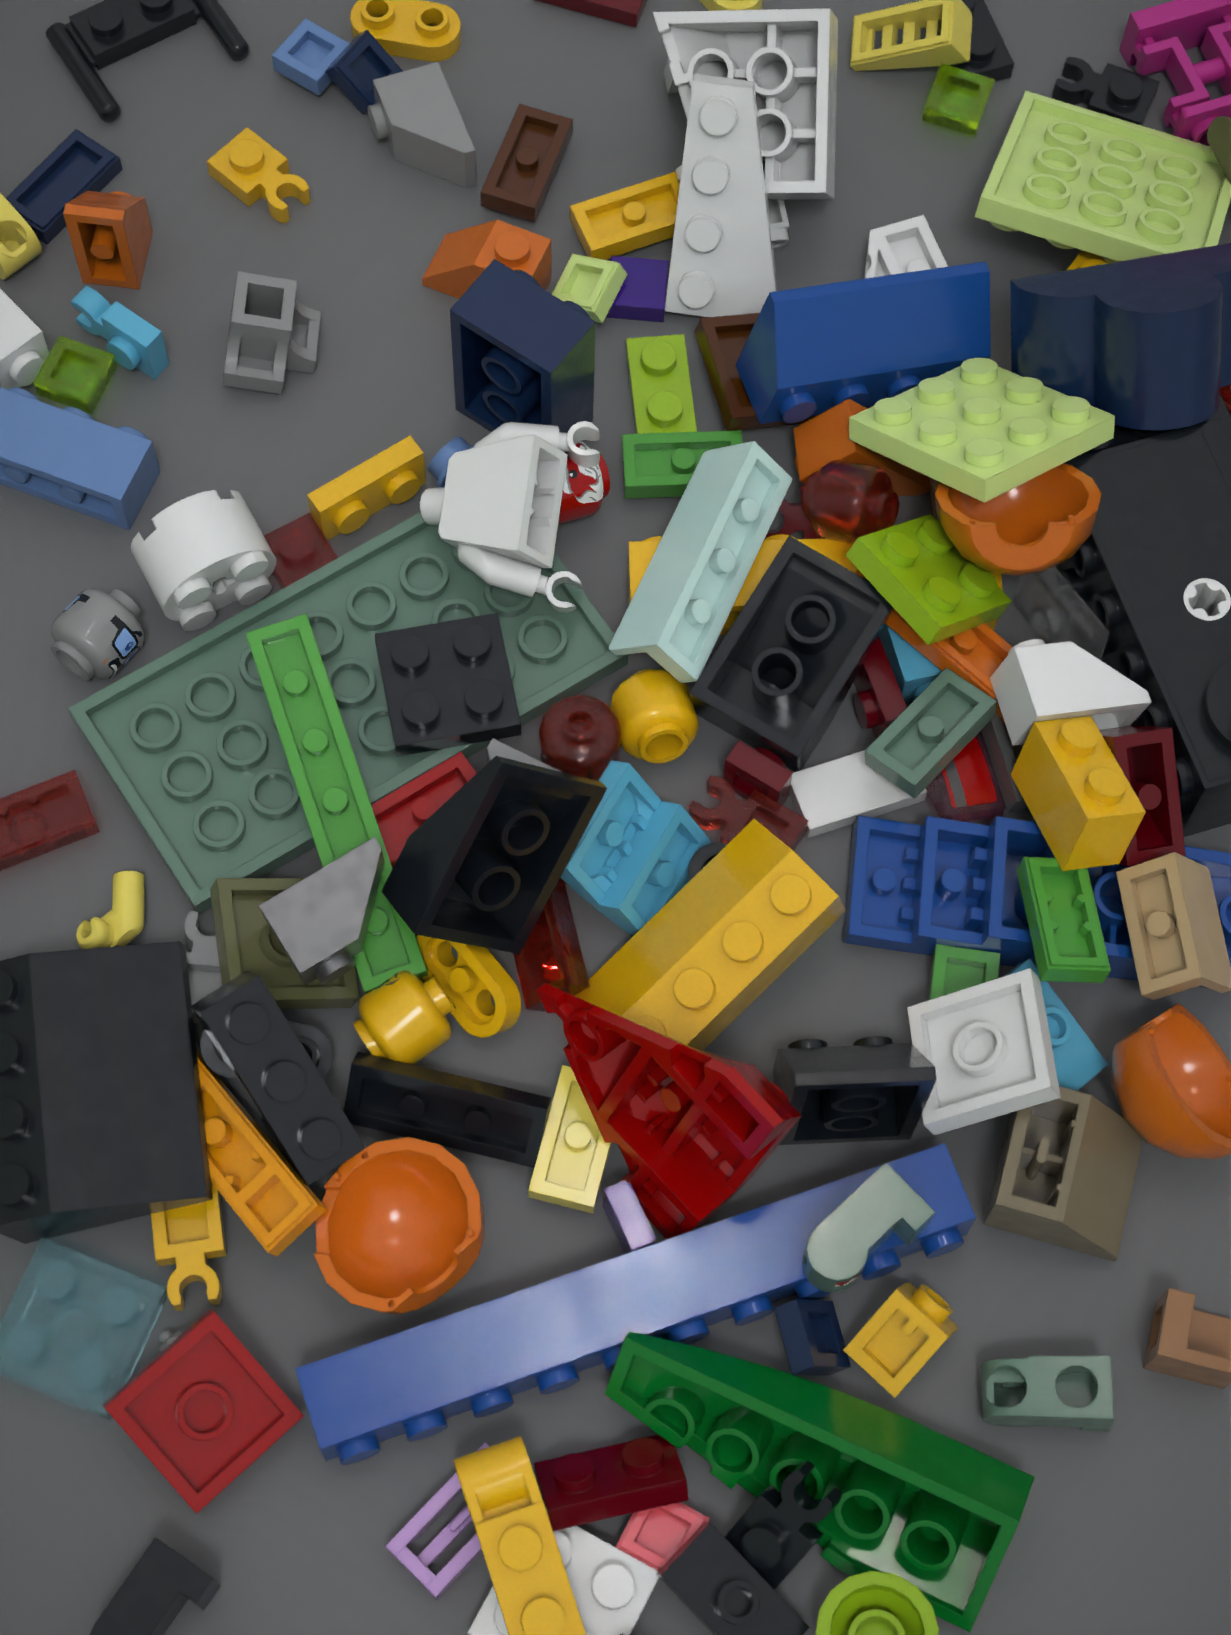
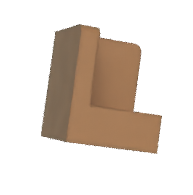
[1143,1288,1231,1389]

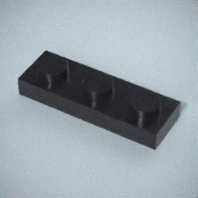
[344,1052,552,1168]

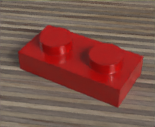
[371,752,477,869]

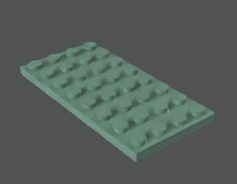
[68,512,629,915]

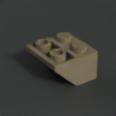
[983,1086,1143,1262]

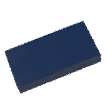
[6,129,122,245]

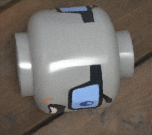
[51,588,144,681]

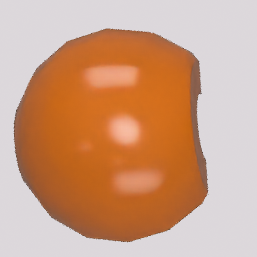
[935,463,1102,576]
[1111,1003,1231,1159]
[313,1137,485,1315]

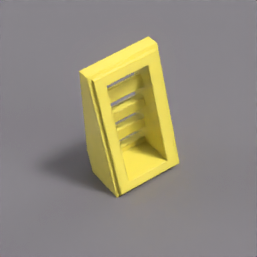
[850,0,972,71]

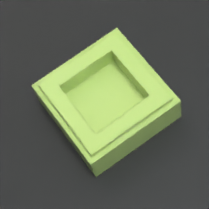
[552,254,628,323]

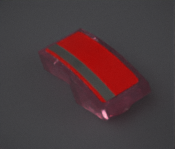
[906,705,1005,822]

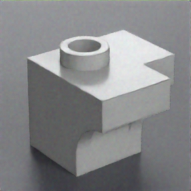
[222,271,321,394]

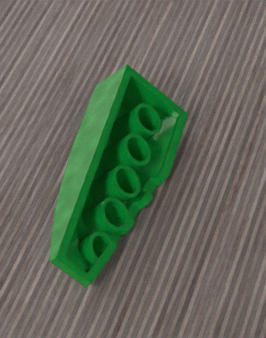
[605,1331,1035,1632]

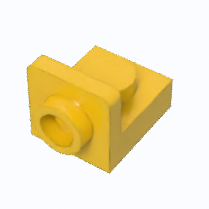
[843,1282,958,1398]

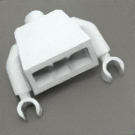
[420,421,600,613]

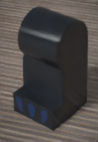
[90,1537,221,1635]

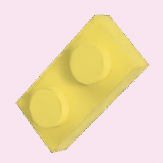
[528,1065,612,1214]

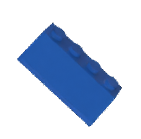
[735,261,991,424]

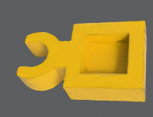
[206,127,311,224]
[151,1184,227,1312]

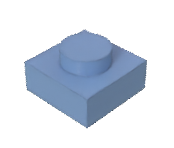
[272,18,350,96]

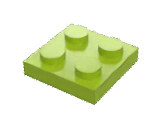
[845,514,1012,646]

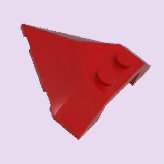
[537,983,802,1239]

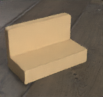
[1116,852,1231,1000]

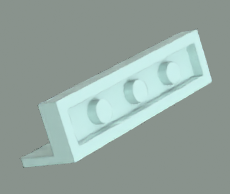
[609,441,793,683]

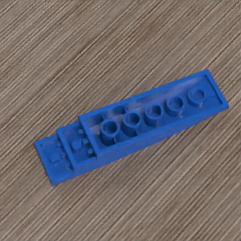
[843,815,1231,987]

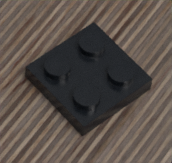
[374,613,521,757]

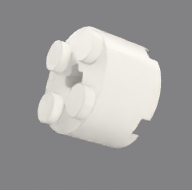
[131,490,276,631]

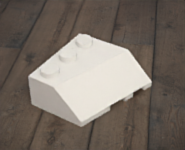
[653,8,838,200]

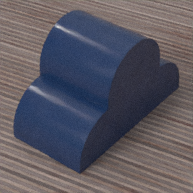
[1010,243,1231,430]

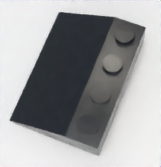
[0,941,212,1244]

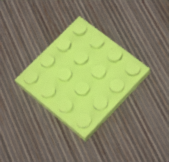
[975,91,1231,263]

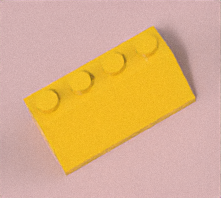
[573,819,846,1050]

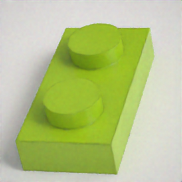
[625,334,697,434]

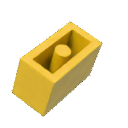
[1010,716,1146,871]

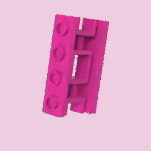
[1119,0,1231,146]

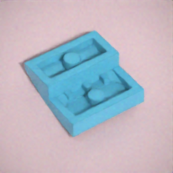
[560,760,712,936]

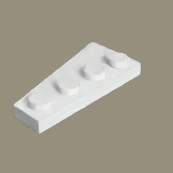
[665,74,777,317]

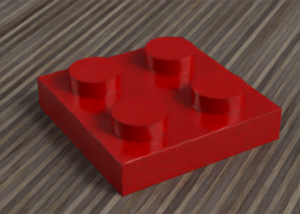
[102,1309,304,1514]

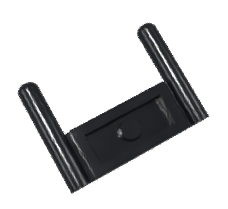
[46,0,249,122]

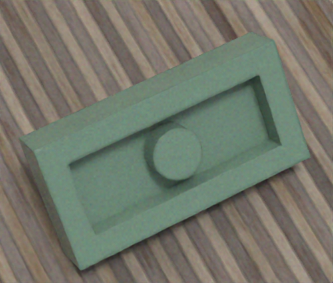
[865,667,997,799]

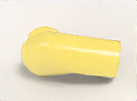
[76,871,145,949]

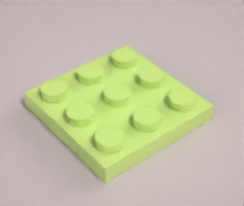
[849,358,1115,503]

